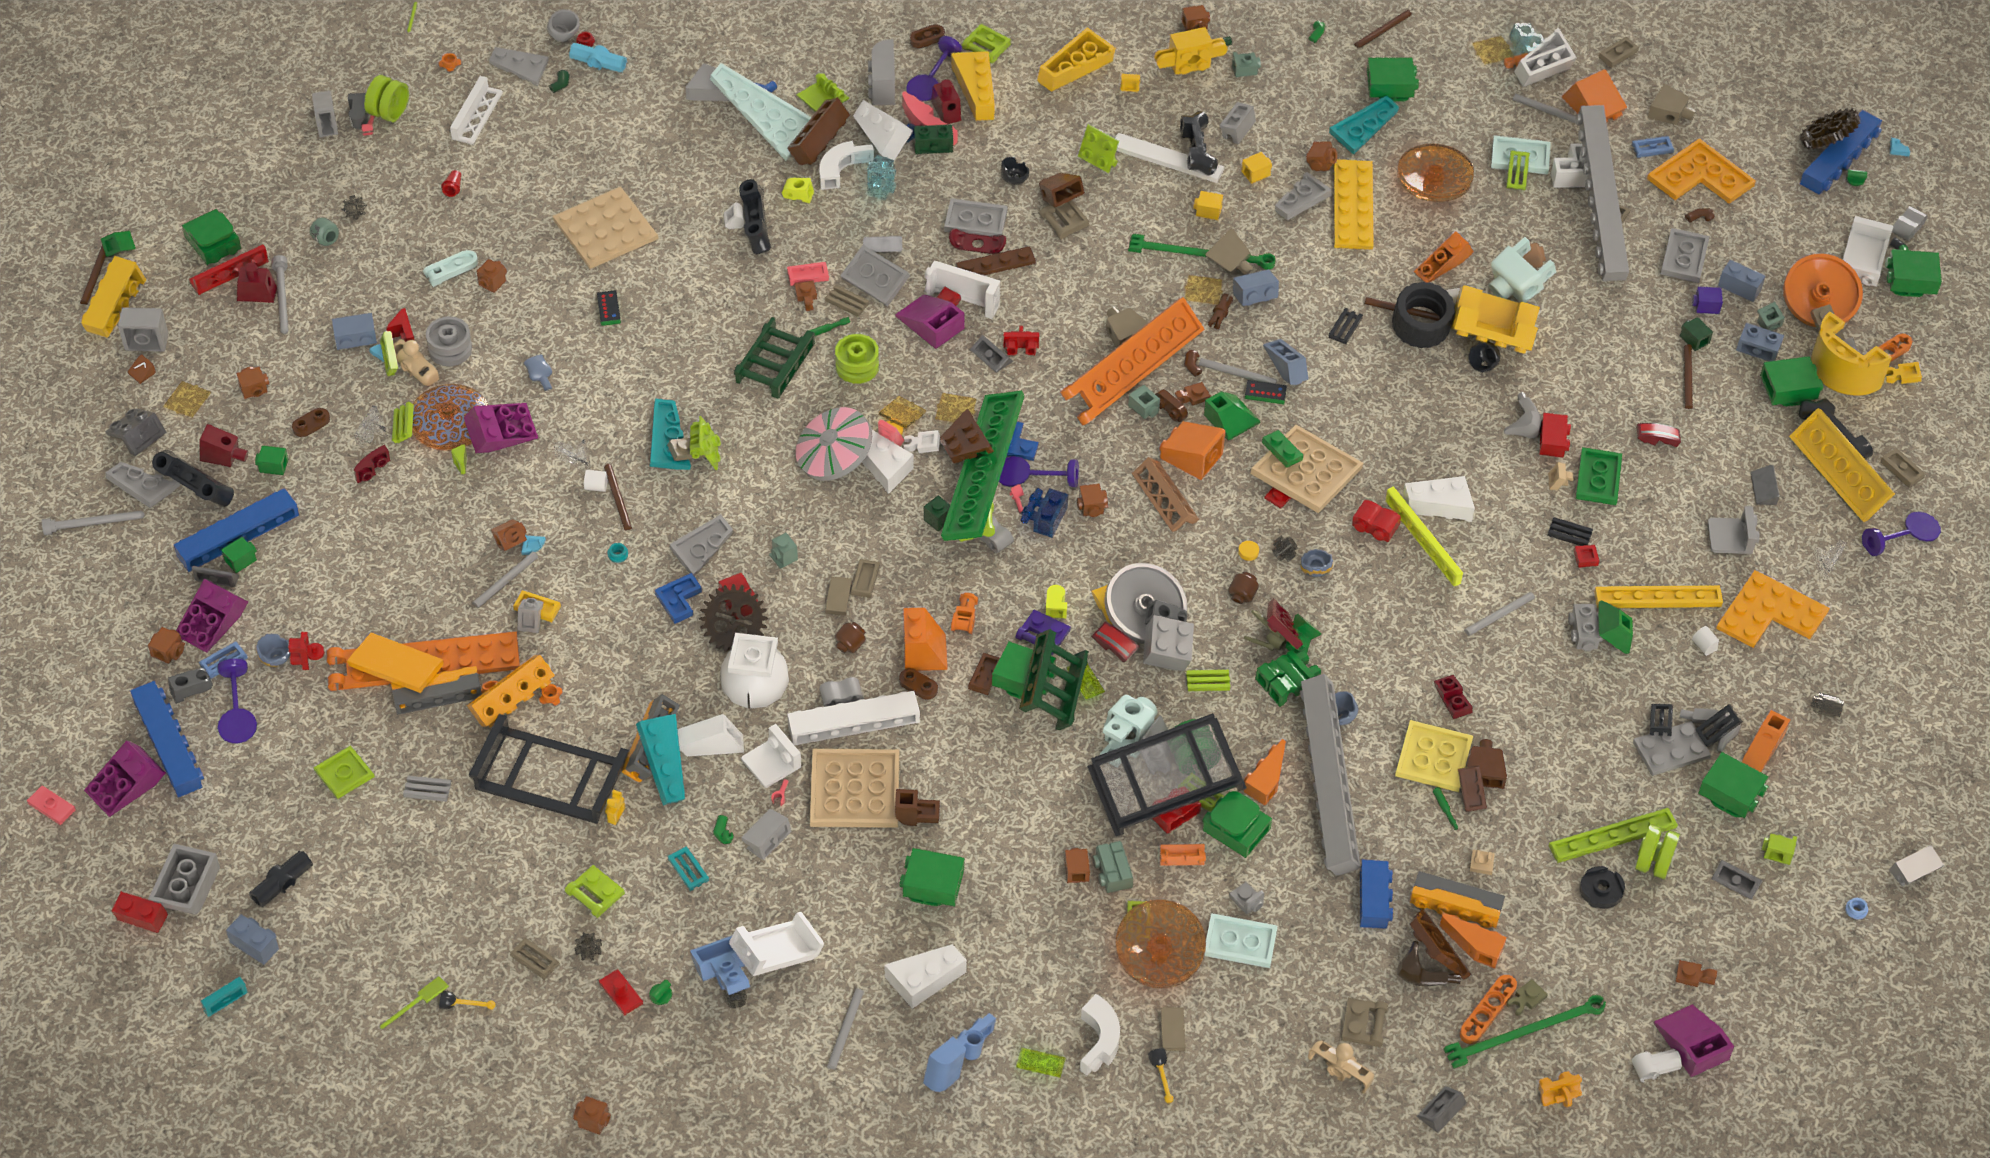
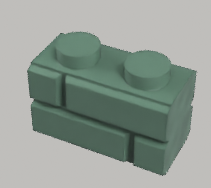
[1092,841,1133,893]

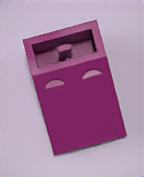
[895,294,965,349]
[464,403,538,454]
[176,579,248,653]
[84,740,166,817]
[1654,1004,1735,1077]

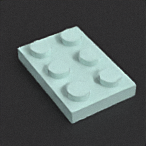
[1491,136,1551,174]
[1203,913,1278,968]

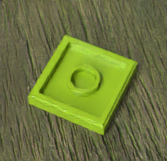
[313,745,375,799]

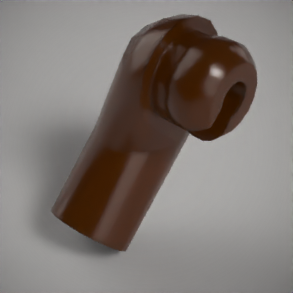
[1685,208,1715,223]
[1184,350,1202,377]

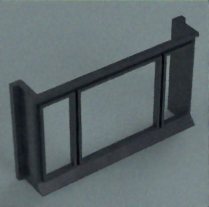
[469,714,629,824]

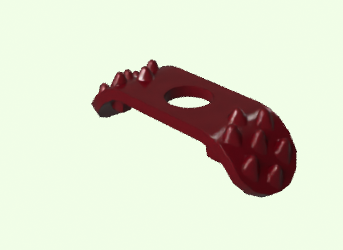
[949,229,1007,254]

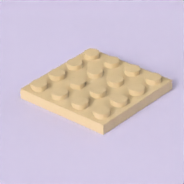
[553,186,658,269]
[1250,425,1363,513]
[810,749,900,828]

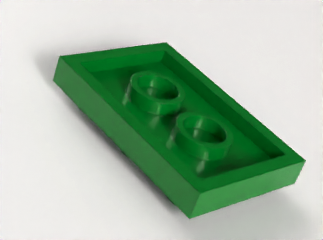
[1575,447,1623,505]

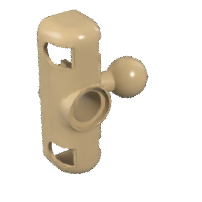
[394,339,439,386]
[1308,1041,1374,1093]

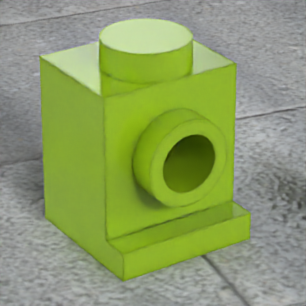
[1761,834,1797,865]

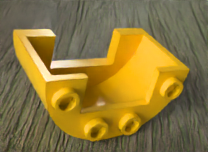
[1811,312,1892,396]

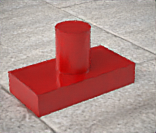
[599,969,643,1016]

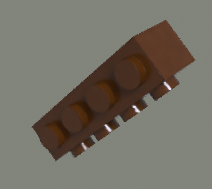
[787,97,850,165]

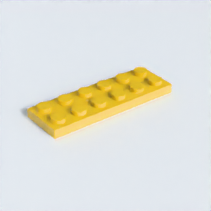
[1334,159,1373,250]
[1789,408,1895,522]

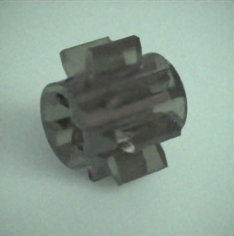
[342,195,367,220]
[1272,535,1298,562]
[574,933,602,961]

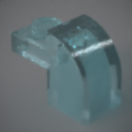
[1509,23,1544,55]

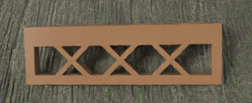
[1132,457,1199,532]

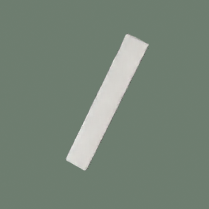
[1115,133,1224,183]

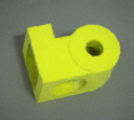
[782,178,814,203]
[1046,585,1067,619]

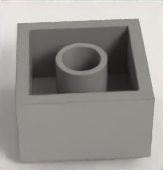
[118,307,169,352]
[1143,615,1194,671]

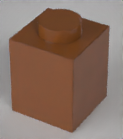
[1064,848,1090,883]

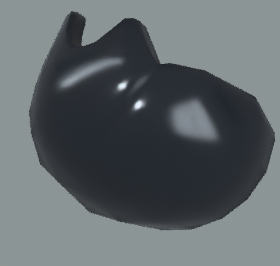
[1000,157,1029,185]
[1468,341,1501,372]

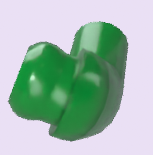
[1308,21,1326,43]
[713,815,734,844]

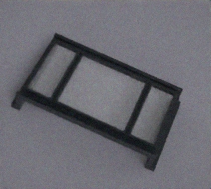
[1087,713,1246,837]

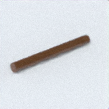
[1354,10,1412,49]
[80,245,106,305]
[1365,297,1440,321]
[1684,344,1693,409]
[604,464,632,531]

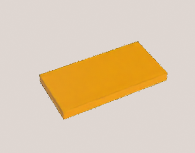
[347,633,444,693]

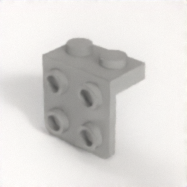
[1707,506,1760,554]

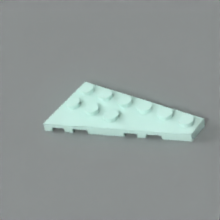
[710,63,812,161]

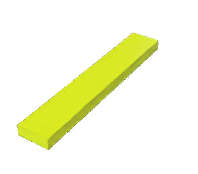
[1385,486,1463,586]

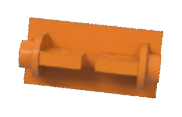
[1160,844,1206,866]

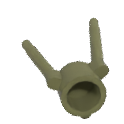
[1244,610,1287,651]

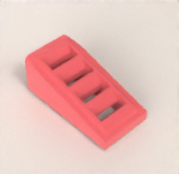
[878,420,904,446]

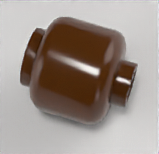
[1228,572,1259,604]
[834,622,866,654]

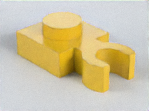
[1886,362,1922,384]
[605,789,625,825]

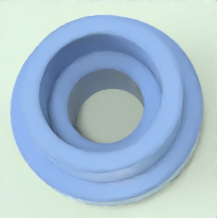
[1845,898,1868,919]

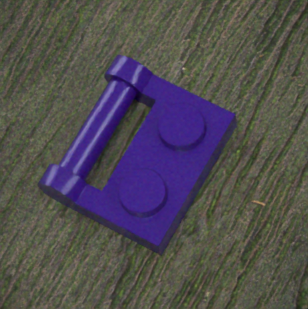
[1015,610,1071,656]

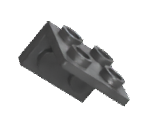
[105,408,167,456]

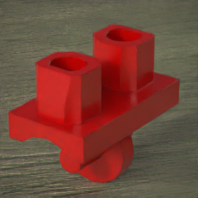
[1003,325,1039,355]
[288,632,325,670]

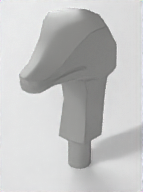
[1504,392,1541,438]
[1680,708,1741,752]

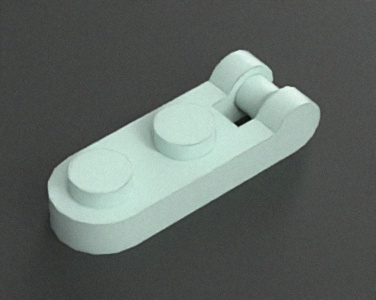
[423,250,478,287]

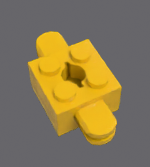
[1154,27,1228,75]

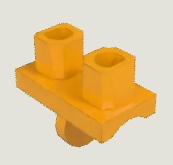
[1539,1071,1582,1107]

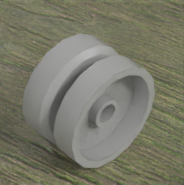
[426,316,472,366]

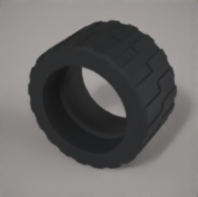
[1392,282,1455,348]

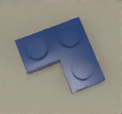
[1007,422,1039,461]
[655,573,702,624]

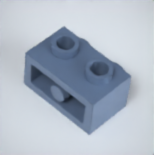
[1718,260,1766,302]
[1233,269,1279,306]
[332,313,377,350]
[1736,323,1784,361]
[226,914,279,965]

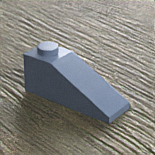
[1263,339,1309,385]

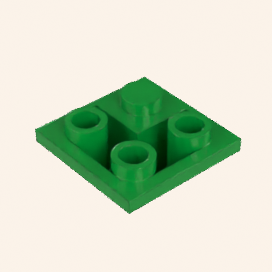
[1204,391,1260,441]
[1598,600,1633,654]

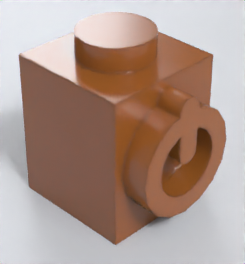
[1181,5,1211,31]
[1306,141,1337,171]
[477,259,507,293]
[236,366,270,399]
[1077,483,1108,517]
[491,519,527,551]
[148,627,185,664]
[573,1096,611,1135]

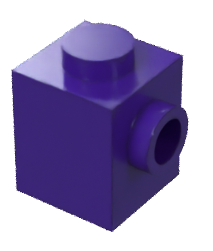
[1692,287,1723,314]

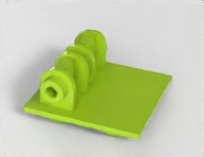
[797,73,849,112]
[1078,124,1119,173]
[690,416,721,470]

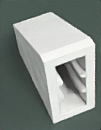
[677,714,744,756]

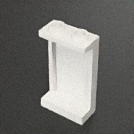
[1843,216,1893,286]
[925,261,1000,319]
[729,912,824,976]

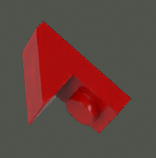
[386,308,415,342]

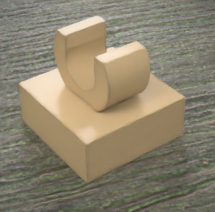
[1548,462,1573,490]
[1470,850,1495,875]

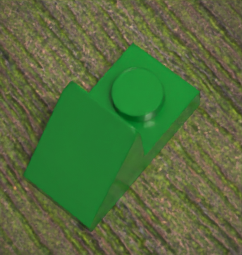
[1285,614,1322,654]

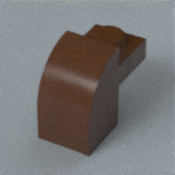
[895,789,940,826]

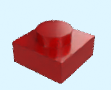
[936,287,962,306]
[1264,487,1291,509]
[1574,545,1600,568]

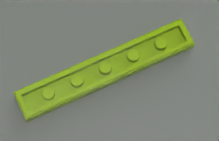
[1548,808,1678,863]

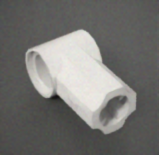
[1632,1049,1682,1082]

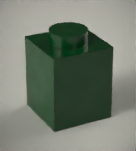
[1680,317,1713,351]
[923,495,950,532]

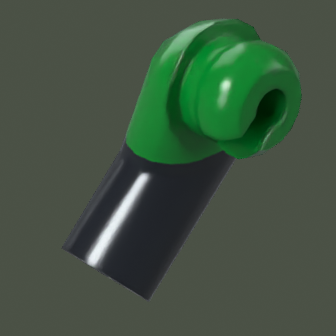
[1890,237,1909,250]

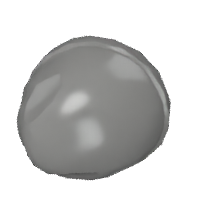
[547,9,580,42]

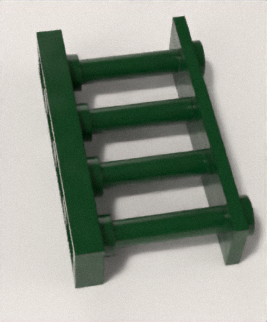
[734,317,815,399]
[1019,629,1089,730]

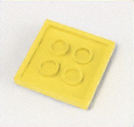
[1395,720,1473,792]

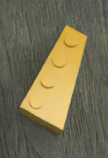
[1037,27,1116,92]
[951,51,995,121]
[81,256,146,338]

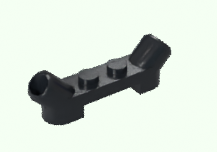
[1180,111,1218,175]
[739,179,772,255]
[1799,398,1873,459]
[152,450,234,507]

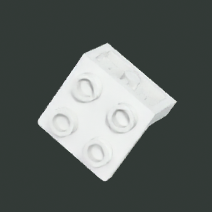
[741,724,801,788]

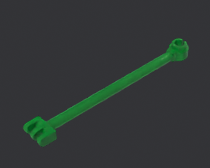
[1128,234,1276,270]
[1443,995,1606,1069]

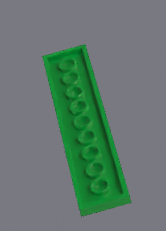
[941,390,1025,541]

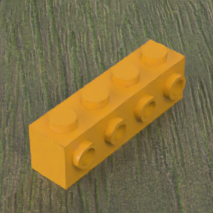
[467,655,555,727]

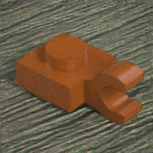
[794,281,817,311]
[1175,382,1211,406]
[1675,960,1717,987]

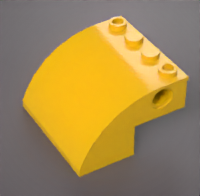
[1451,285,1540,354]

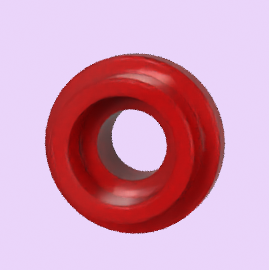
[576,32,595,47]

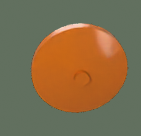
[1783,254,1863,327]

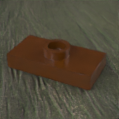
[968,653,1000,695]
[1457,765,1487,812]

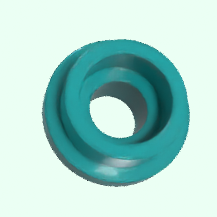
[607,543,629,563]

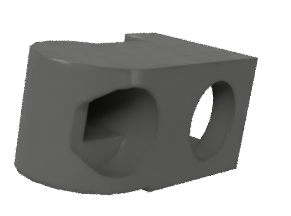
[348,93,369,129]
[1145,600,1188,624]
[168,668,213,704]

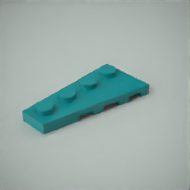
[1329,96,1399,155]
[650,398,691,470]
[636,714,685,806]

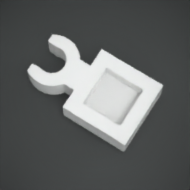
[904,430,940,453]

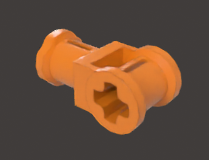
[951,593,978,634]

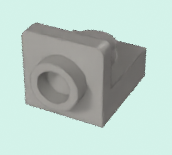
[517,598,543,633]
[1229,882,1265,915]

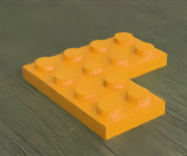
[1647,138,1756,204]
[1716,570,1830,648]

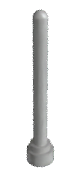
[271,255,288,334]
[42,511,145,536]

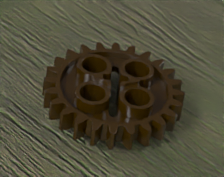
[1799,108,1861,150]
[699,584,769,652]

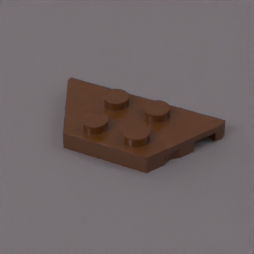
[940,409,994,463]
[1410,909,1472,980]

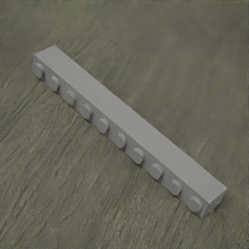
[1576,105,1629,281]
[1300,673,1361,875]

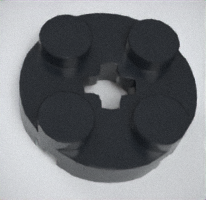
[1579,866,1625,909]

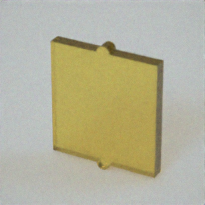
[1472,36,1514,65]
[1185,275,1223,304]
[164,381,211,418]
[935,393,977,422]
[879,396,926,429]

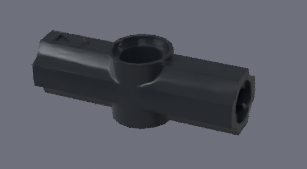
[249,851,313,908]

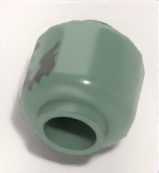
[310,217,339,246]

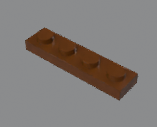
[956,246,1036,276]

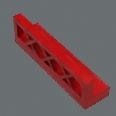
[189,244,269,295]

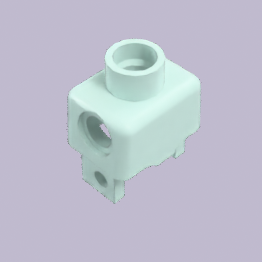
[1488,237,1556,303]
[1100,695,1158,768]

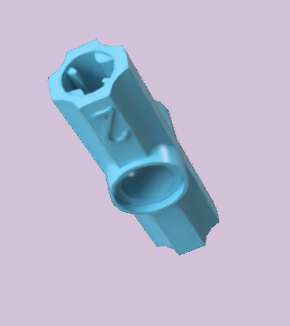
[569,43,627,73]

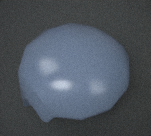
[1335,691,1359,725]

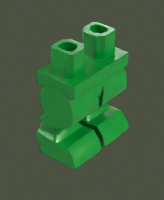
[1255,650,1321,707]

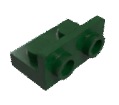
[914,125,953,154]

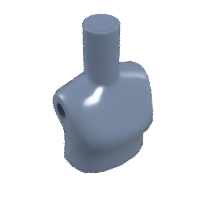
[524,354,552,391]

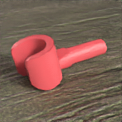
[361,115,375,136]
[1010,485,1024,513]
[771,779,789,806]

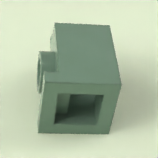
[1232,52,1261,77]
[1757,302,1785,331]
[1128,385,1160,419]
[769,532,798,569]

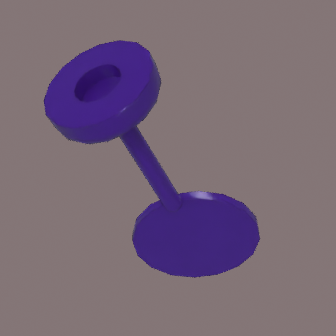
[906,36,963,101]
[999,456,1079,488]
[1862,512,1941,556]
[217,658,257,744]

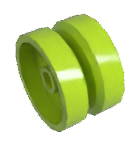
[364,75,409,123]
[835,334,879,384]
[1635,824,1680,880]

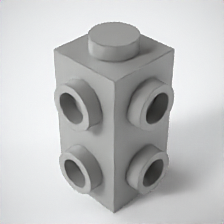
[1568,604,1603,651]

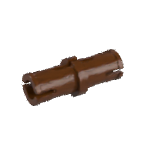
[1208,293,1233,329]

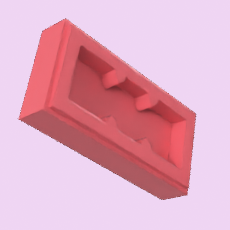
[787,262,829,286]
[27,786,76,825]

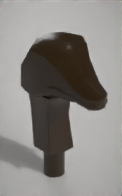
[1397,941,1461,986]

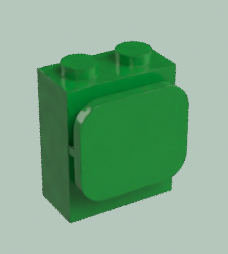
[1366,57,1419,102]
[182,209,242,265]
[1885,249,1942,297]
[1760,356,1823,407]
[992,641,1056,699]
[1698,752,1769,818]
[1202,791,1272,858]
[899,848,965,907]

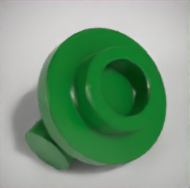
[1846,169,1868,186]
[649,979,672,1005]

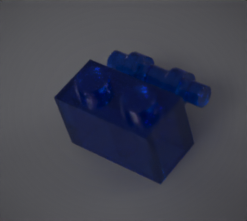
[1020,488,1068,538]

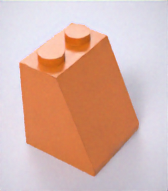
[1562,69,1627,123]
[1159,421,1226,480]
[903,607,948,671]

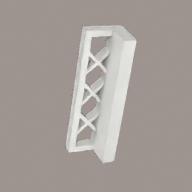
[450,76,503,145]

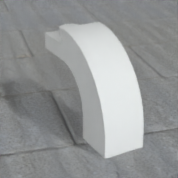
[819,141,874,190]
[1080,994,1120,1075]

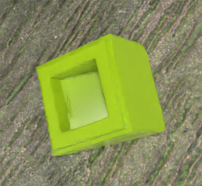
[451,444,467,475]

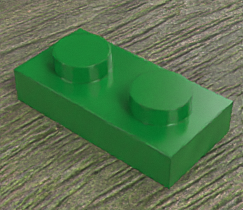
[1262,430,1304,468]

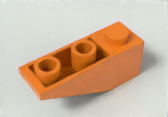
[1414,231,1473,283]
[1741,710,1790,773]
[1244,739,1286,806]
[1440,912,1507,969]

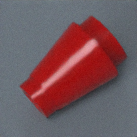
[441,170,462,197]

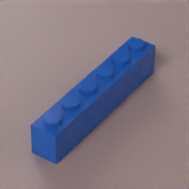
[1800,110,1882,195]
[174,488,299,572]
[130,681,204,798]

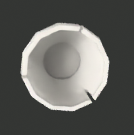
[720,633,789,709]

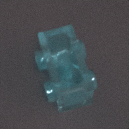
[867,155,896,201]

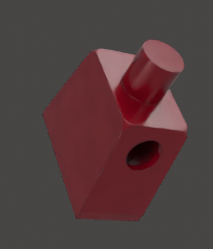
[931,79,961,124]
[237,263,277,303]
[199,424,249,467]

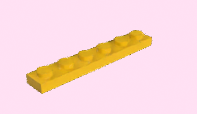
[1594,585,1723,608]

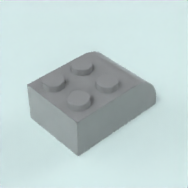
[868,39,895,105]
[148,844,220,915]

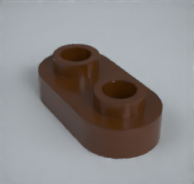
[910,24,945,49]
[1155,389,1188,422]
[292,408,330,437]
[899,668,938,700]

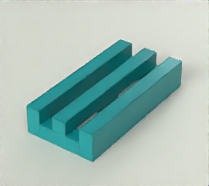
[667,846,709,891]
[200,976,248,1017]

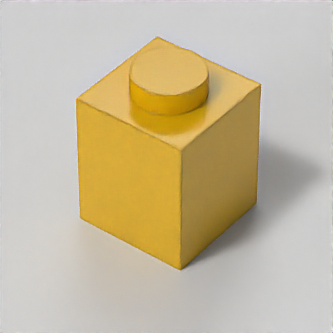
[1241,152,1272,184]
[1193,191,1223,220]

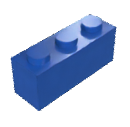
[1360,860,1393,929]

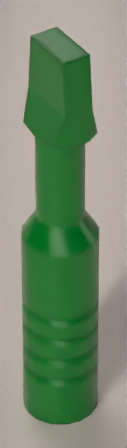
[809,317,851,336]
[1433,787,1458,830]

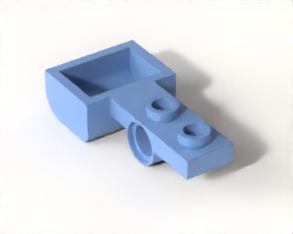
[690,936,750,995]
[923,1013,996,1092]

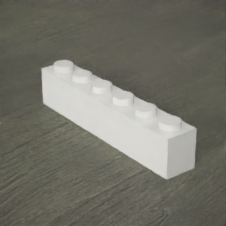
[787,691,920,745]

